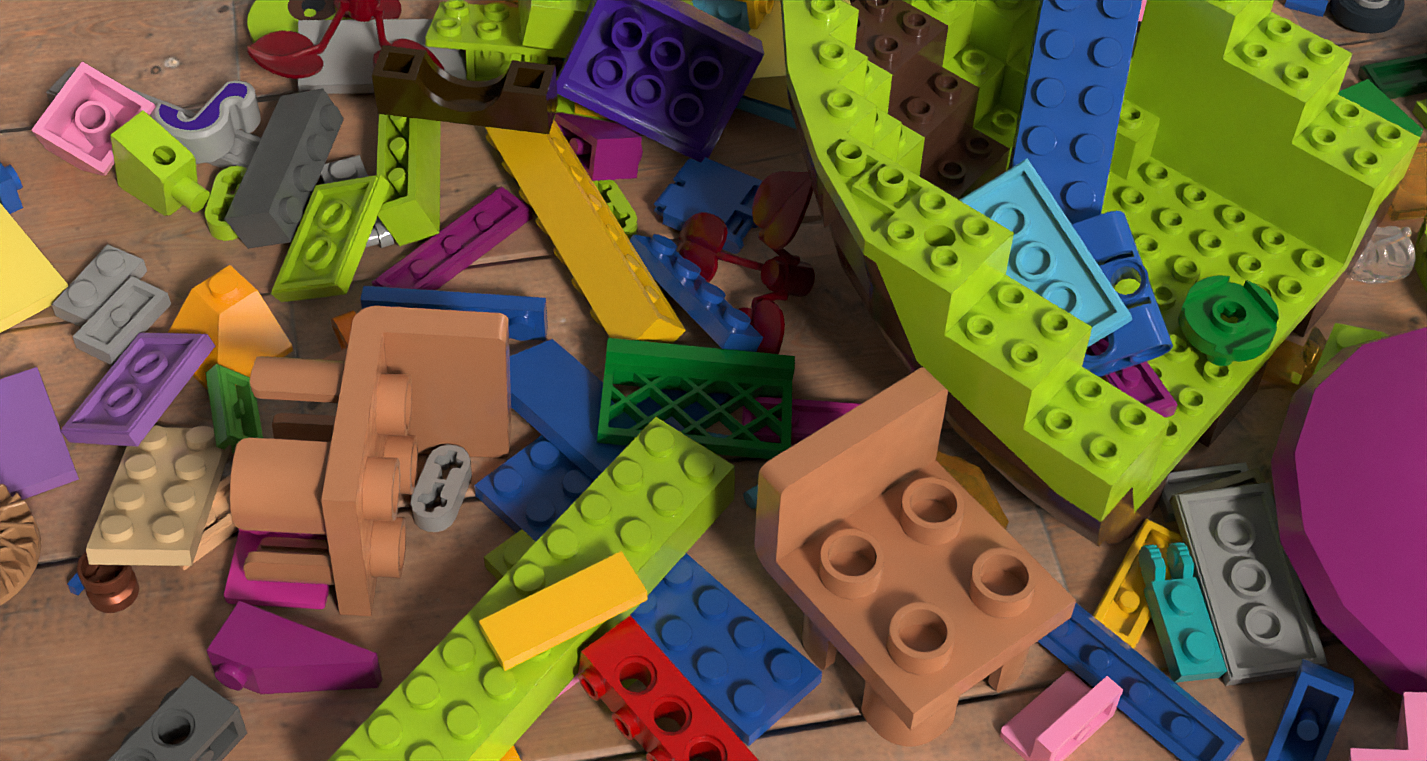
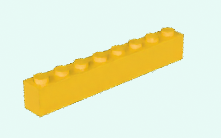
[485,119,686,344]

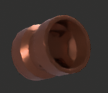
[77,552,139,613]

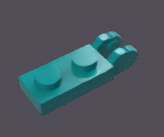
[1138,542,1227,683]

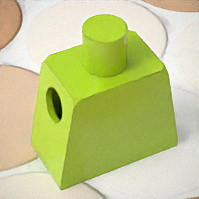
[110,110,210,216]

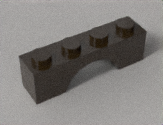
[371,45,558,134]

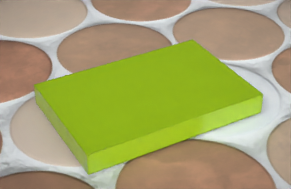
[271,174,390,302]

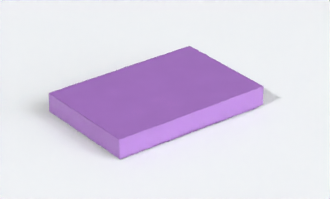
[61,333,215,447]
[0,367,79,500]

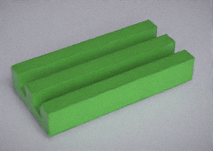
[206,364,263,454]

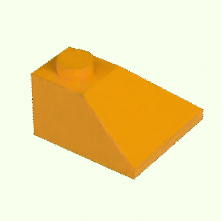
[168,265,294,390]

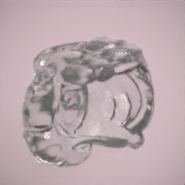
[1347,226,1416,284]

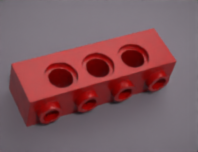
[578,615,759,761]

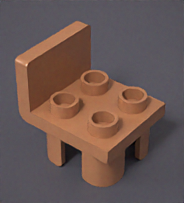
[230,306,512,616]
[754,367,1076,747]

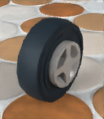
[1330,0,1405,34]

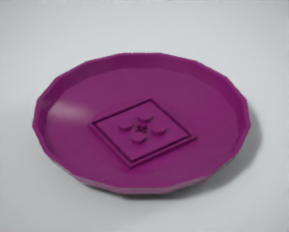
[1271,327,1427,696]

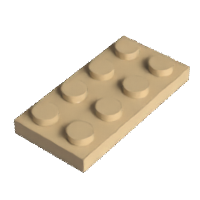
[86,425,231,566]

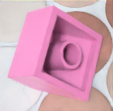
[31,62,156,176]

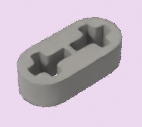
[410,444,472,532]

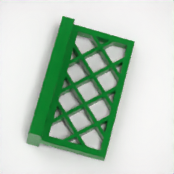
[597,338,795,459]

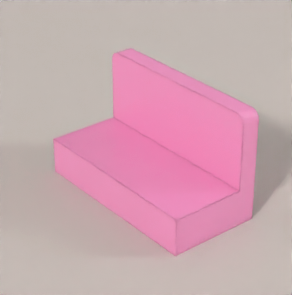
[1000,671,1123,761]

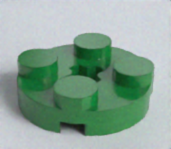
[1178,275,1279,366]

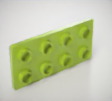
[425,0,568,81]

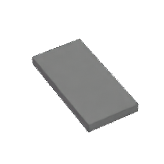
[298,19,466,94]
[1171,482,1328,686]

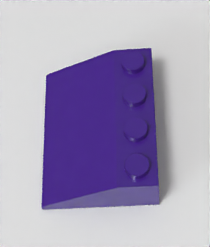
[556,0,765,162]

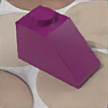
[555,113,643,181]

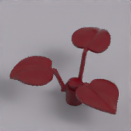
[246,0,445,79]
[676,171,815,354]

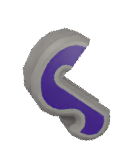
[151,80,261,164]

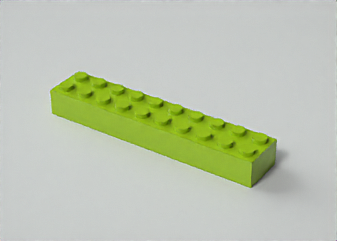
[327,417,735,761]

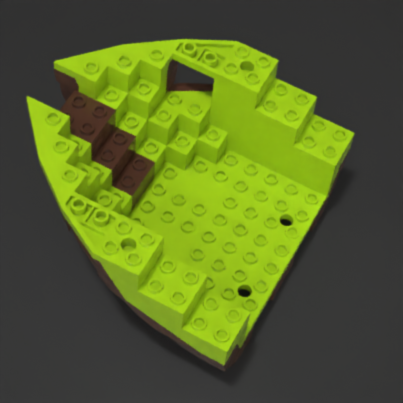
[780,0,1421,547]

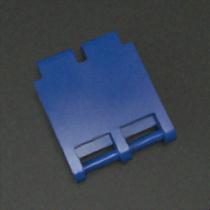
[654,157,762,254]

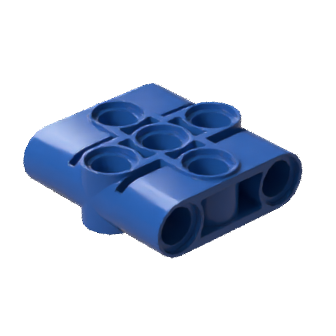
[1071,211,1173,377]

